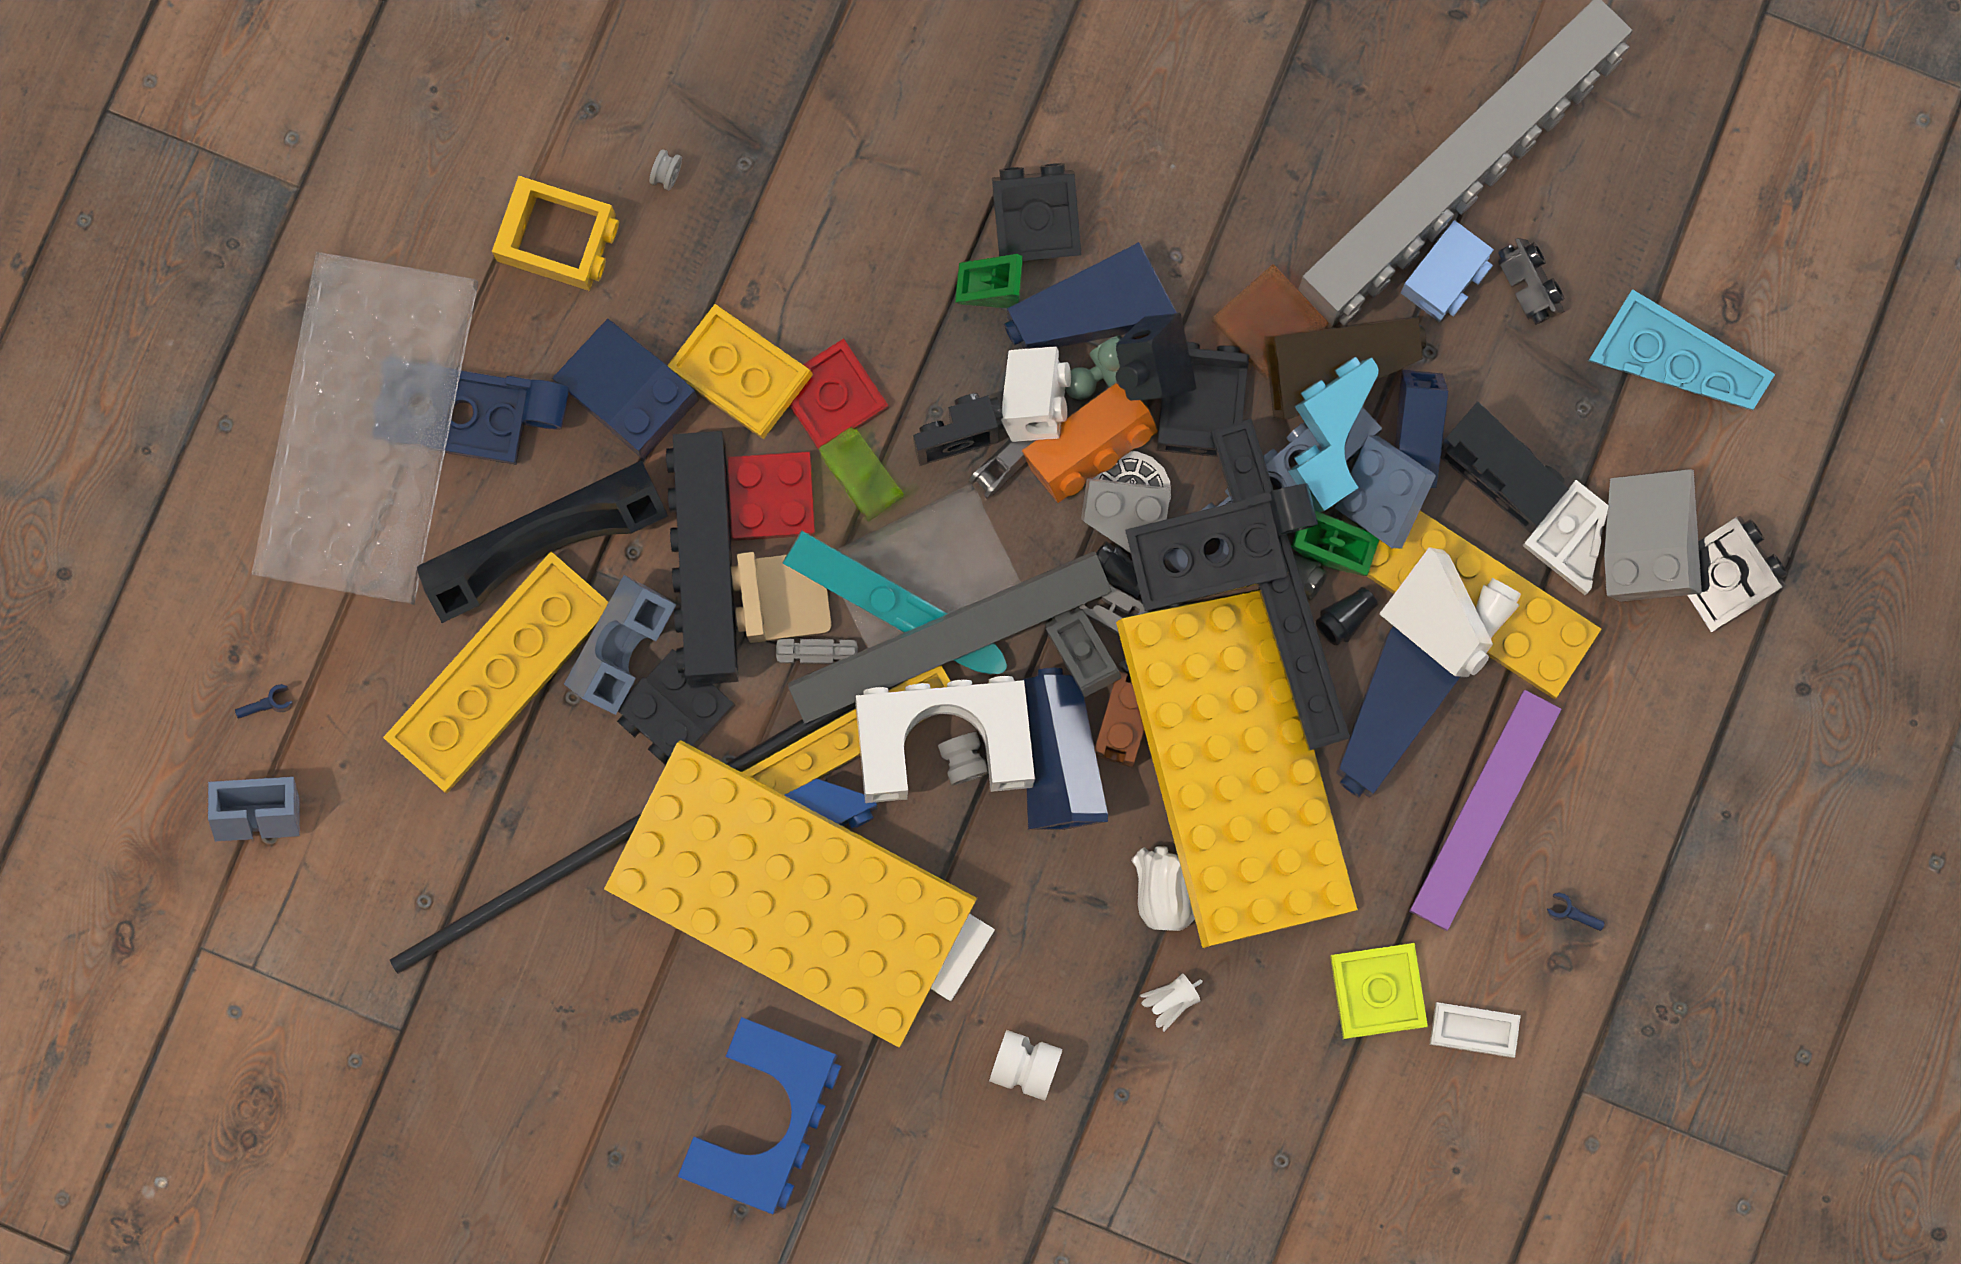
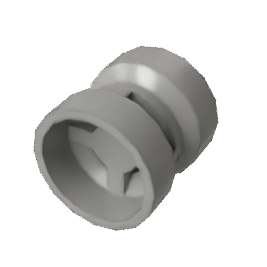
[938,732,989,785]

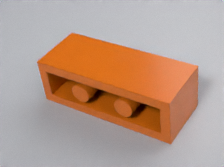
[1022,383,1158,503]

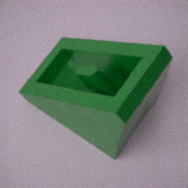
[955,254,1023,308]
[1291,511,1379,576]

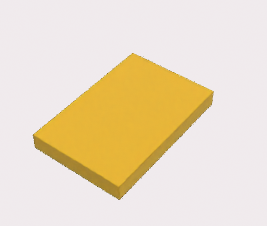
[667,304,813,439]

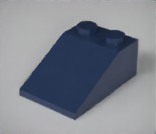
[552,318,698,460]

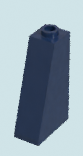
[1004,242,1177,349]
[1336,626,1460,798]
[1023,668,1108,830]

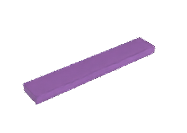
[1409,690,1561,931]

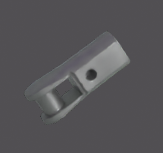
[969,439,1036,499]

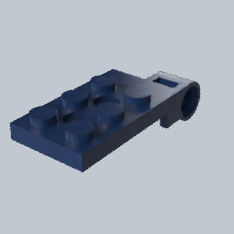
[373,358,569,465]

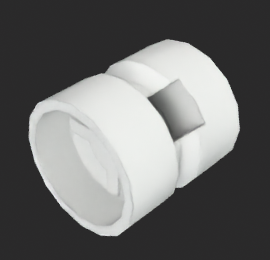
[989,1030,1063,1101]

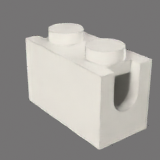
[1001,346,1071,442]

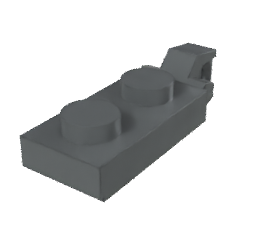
[1045,608,1121,698]

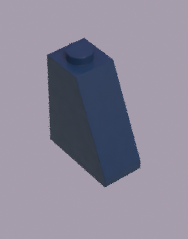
[1395,370,1449,488]

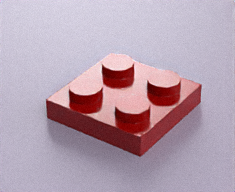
[728,452,815,541]

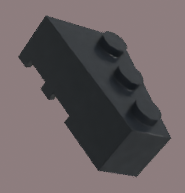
[1440,401,1569,533]

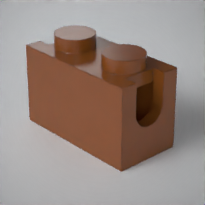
[1095,671,1144,768]

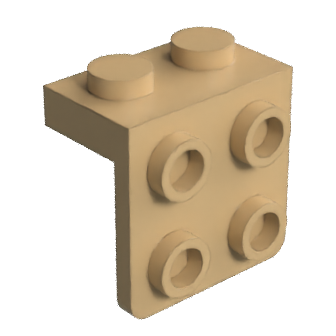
[731,552,832,643]

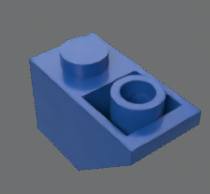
[785,779,878,829]

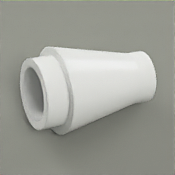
[1476,578,1521,639]

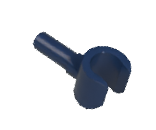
[235,684,293,719]
[1547,893,1605,931]

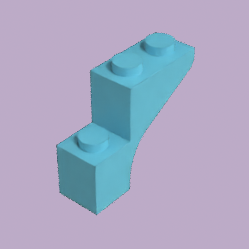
[1288,357,1379,512]

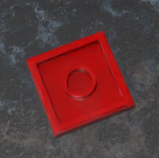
[789,338,889,453]

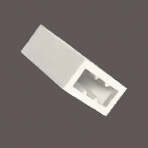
[1380,547,1493,677]

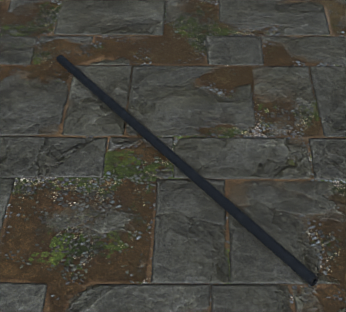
[390,702,856,974]

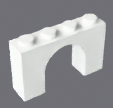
[856,676,1035,803]

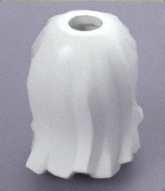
[1131,846,1195,931]

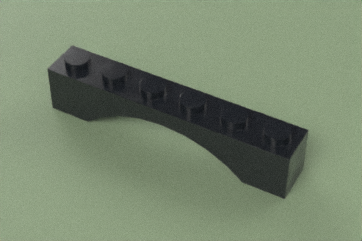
[416,460,668,623]

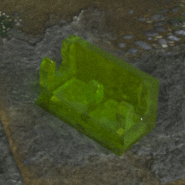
[818,427,905,522]

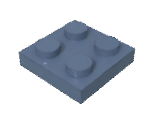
[1335,435,1436,549]

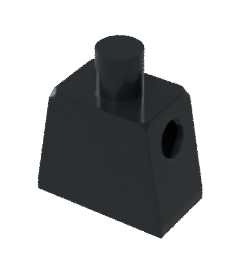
[1116,313,1197,401]

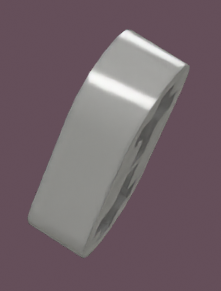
[1077,585,1149,635]

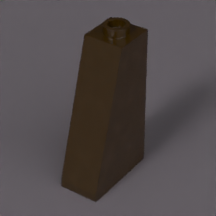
[1264,318,1426,419]

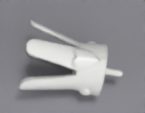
[1140,973,1203,1032]

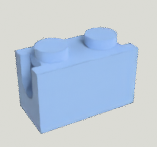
[1401,220,1494,322]

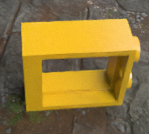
[492,176,619,291]

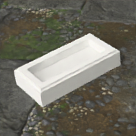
[1429,1002,1521,1058]

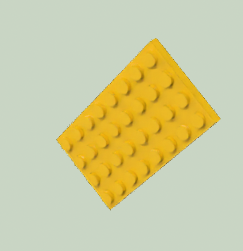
[1116,591,1358,948]
[604,740,977,1048]

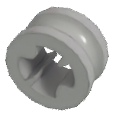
[649,149,682,191]

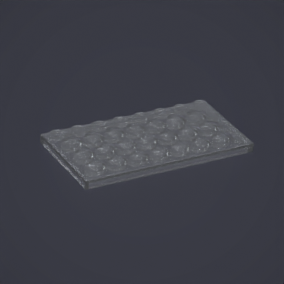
[251,252,478,605]

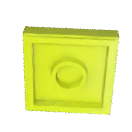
[1330,943,1428,1039]

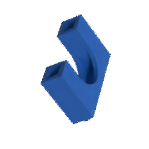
[678,1017,842,1215]

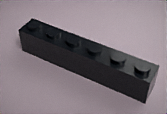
[666,431,739,685]

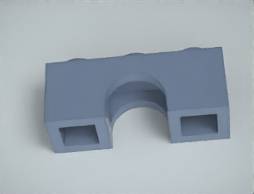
[564,575,676,715]

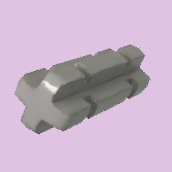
[776,638,858,664]

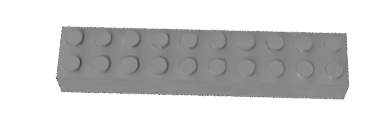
[1296,0,1633,328]

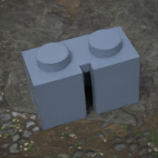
[208,777,300,842]

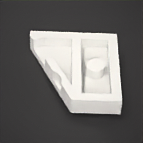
[1523,480,1609,595]

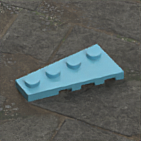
[1588,289,1775,411]

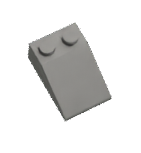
[1604,469,1702,602]

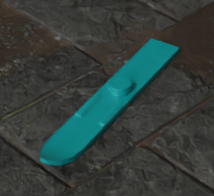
[782,530,1007,674]

